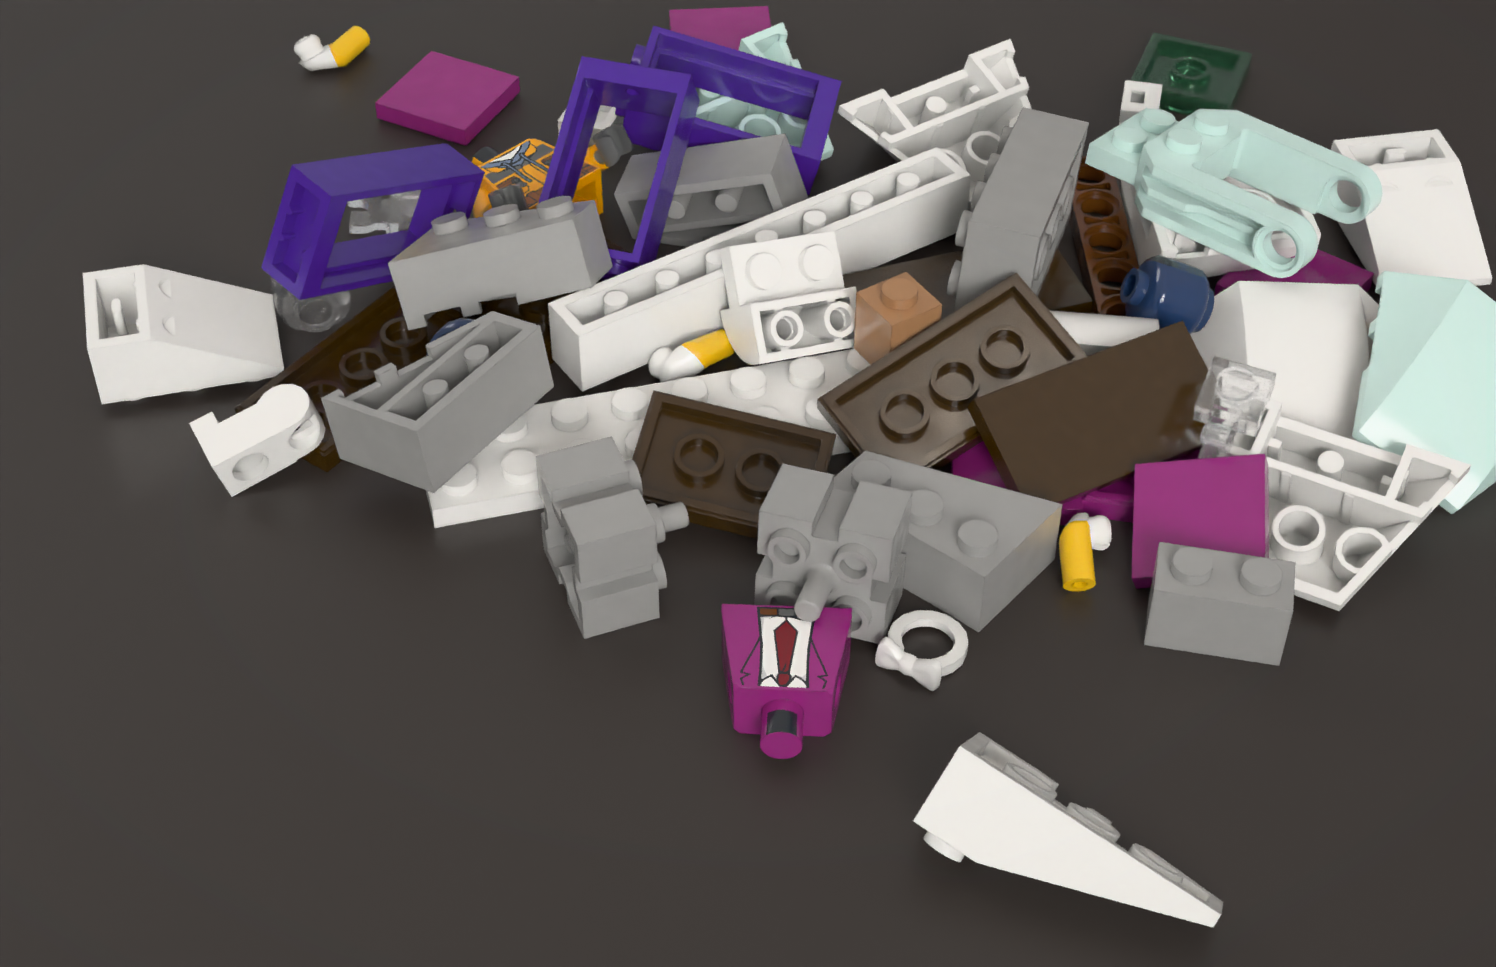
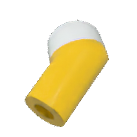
[294,26,370,71]
[648,329,734,382]
[1058,512,1112,592]

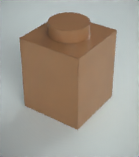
[854,272,942,365]

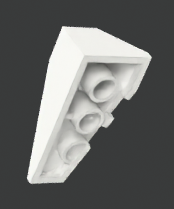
[913,732,1223,927]

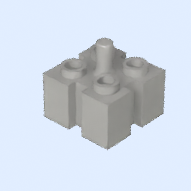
[536,436,689,639]
[754,464,913,644]

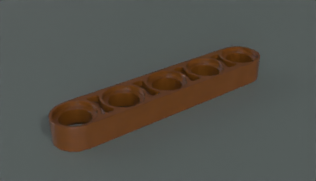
[1069,156,1139,316]

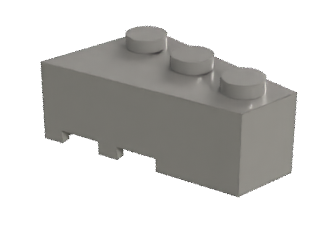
[614,134,808,247]
[388,196,613,330]
[321,311,554,493]
[833,451,1062,632]

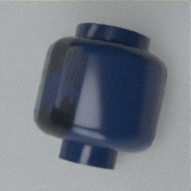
[1120,255,1214,334]

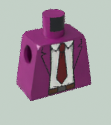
[721,604,852,759]

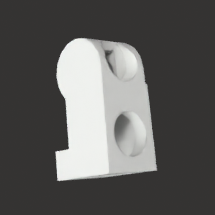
[189,384,325,497]

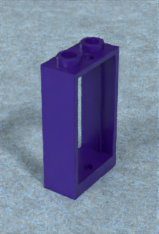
[615,25,842,195]
[538,56,700,281]
[261,143,485,300]

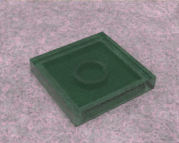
[1130,33,1252,115]

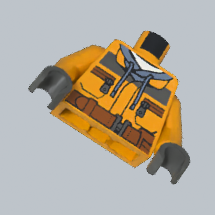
[472,123,634,218]

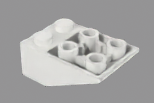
[1331,129,1492,286]
[83,264,284,404]

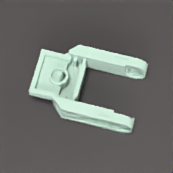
[1085,108,1382,278]

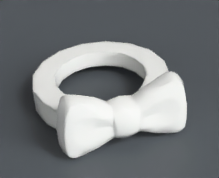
[875,610,968,691]

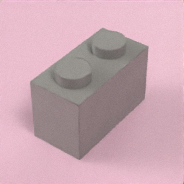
[1144,542,1296,666]

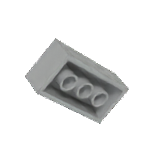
[947,107,1089,312]

